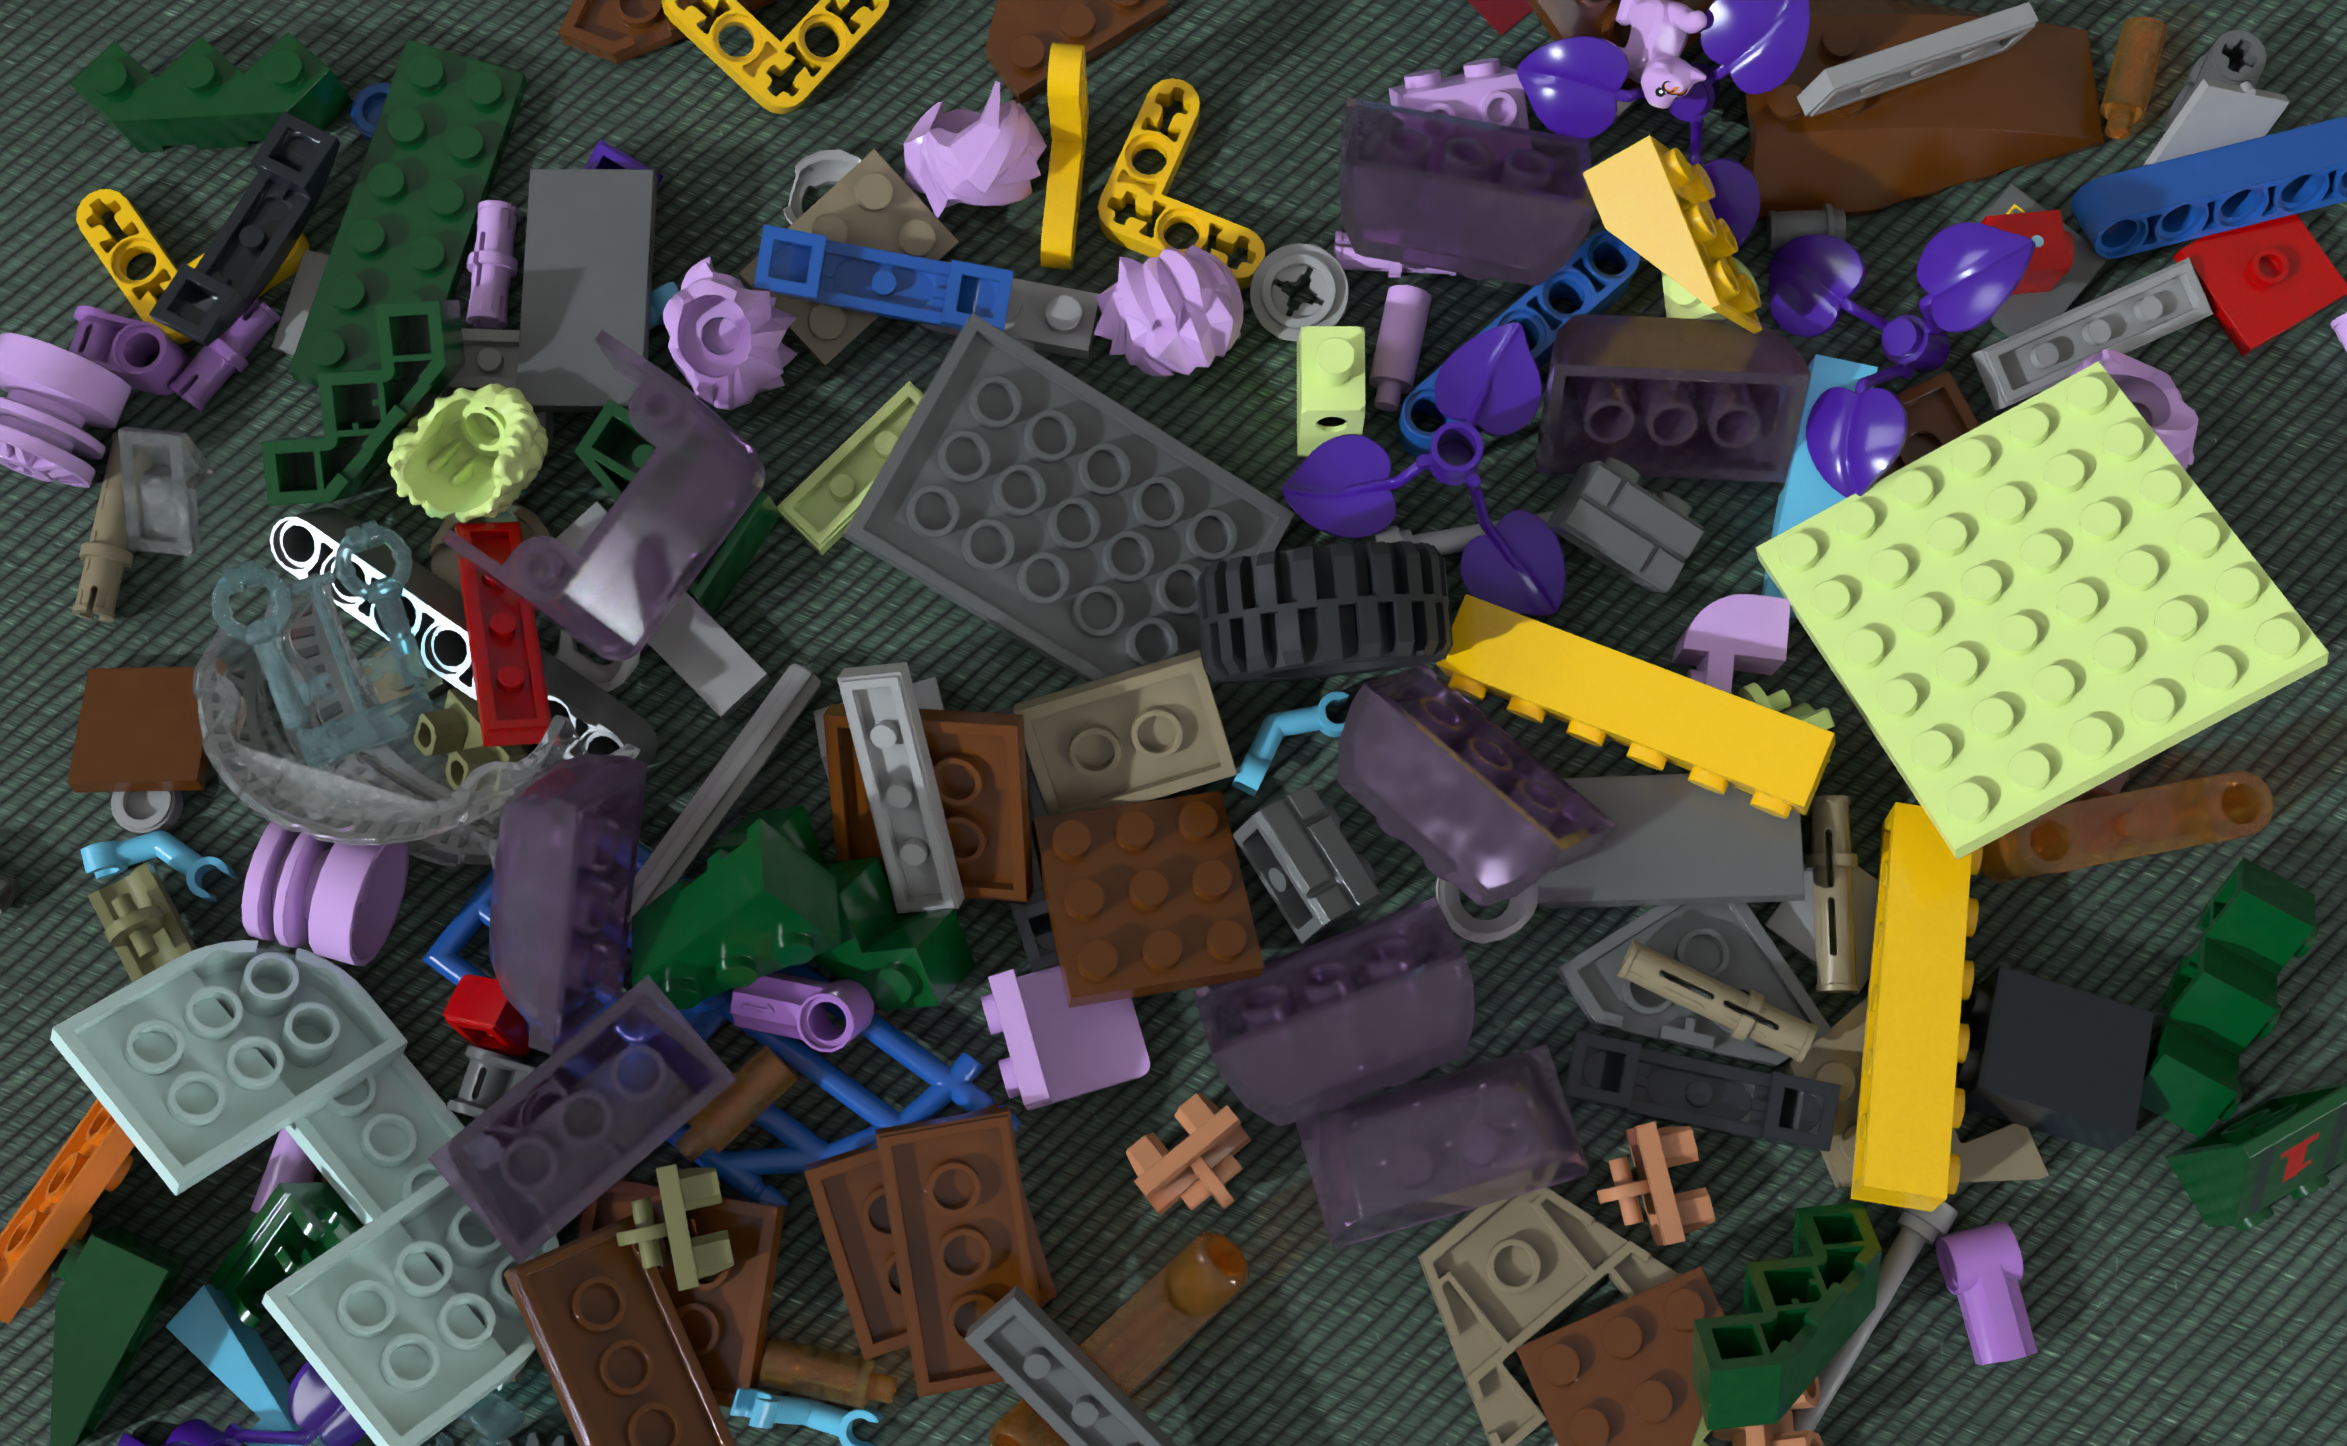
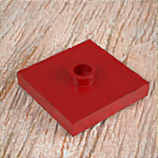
[2173,214,2347,357]

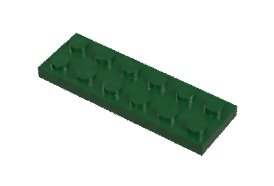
[288,40,528,386]

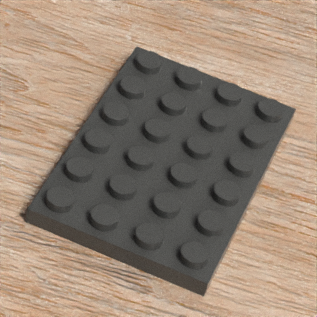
[842,313,1295,682]

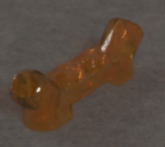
[1980,770,2274,883]
[989,1231,1250,1446]

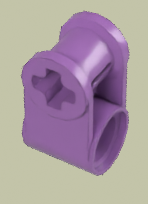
[68,305,191,395]

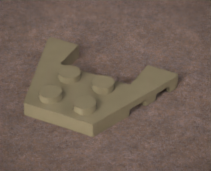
[1784,995,2049,1188]
[1418,1171,1682,1446]

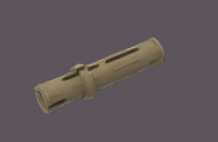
[71,432,154,622]
[1805,795,1859,993]
[1617,939,1818,1063]

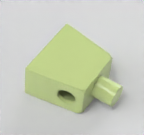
[1297,326,1366,458]

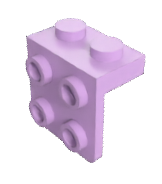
[1389,58,1536,215]
[981,965,1150,1111]

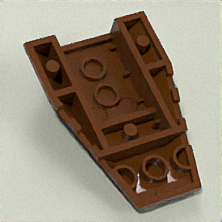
[1742,0,2103,222]

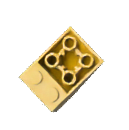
[1583,135,1763,334]

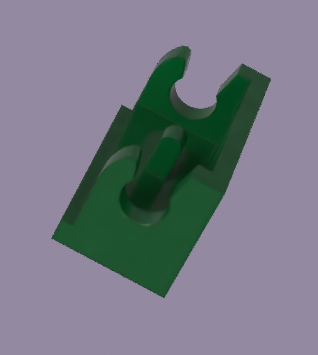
[210,1182,362,1332]

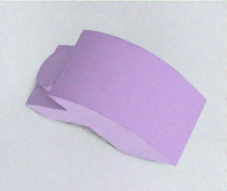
[1672,594,1791,694]

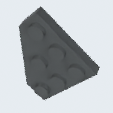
[1556,903,1832,1067]

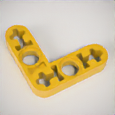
[661,0,889,115]
[1040,42,1089,270]
[1098,78,1266,289]
[76,189,309,344]

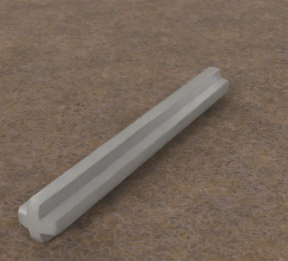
[610,663,821,931]

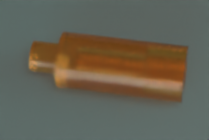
[2100,16,2168,140]
[674,1044,799,1163]
[759,1337,898,1409]

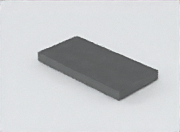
[516,169,658,413]
[1536,773,1805,909]

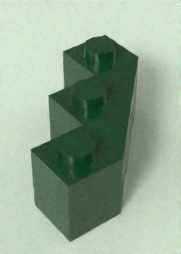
[69,32,353,153]
[261,300,466,506]
[711,806,976,1010]
[2140,857,2320,1138]
[1691,1202,1881,1431]

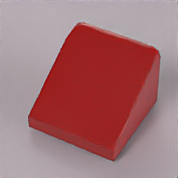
[442,974,531,1057]

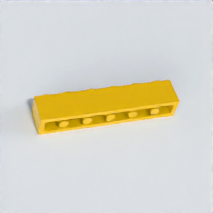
[1436,594,1836,819]
[1850,802,1983,1212]

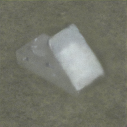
[118,427,213,556]

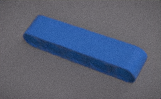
[2071,117,2347,259]
[1396,230,1640,457]

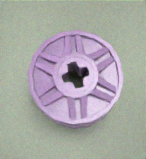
[0,333,131,488]
[241,817,409,967]

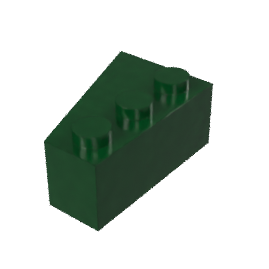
[574,399,781,618]
[632,818,841,1012]

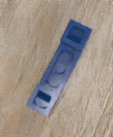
[753,224,1014,332]

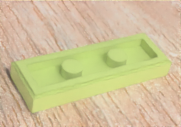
[777,381,924,556]

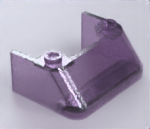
[441,330,765,661]

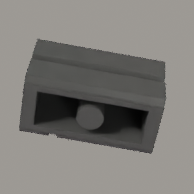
[1546,457,1704,593]
[1233,785,1381,944]

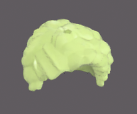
[387,383,549,523]

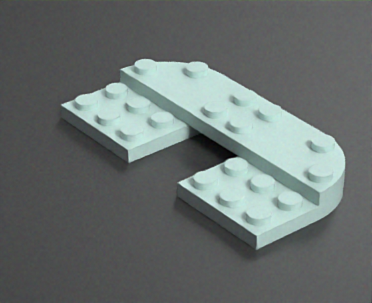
[50,940,559,1446]

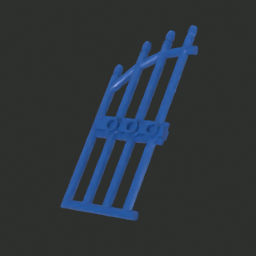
[422,770,1021,1210]

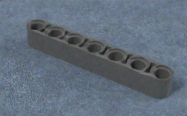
[270,507,658,783]

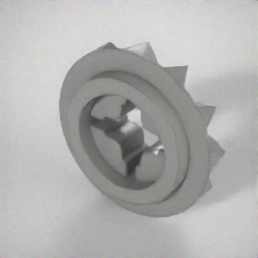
[1250,243,1349,342]

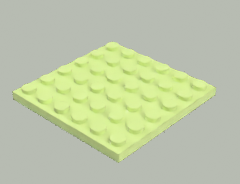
[1755,361,2329,860]

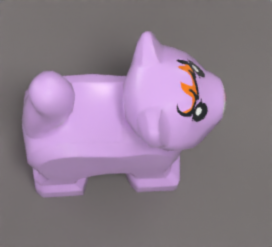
[1616,0,1707,109]

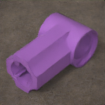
[730,972,874,1052]
[1935,1221,2038,1365]

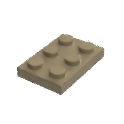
[738,149,959,368]
[1014,650,1237,816]

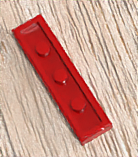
[454,521,553,747]

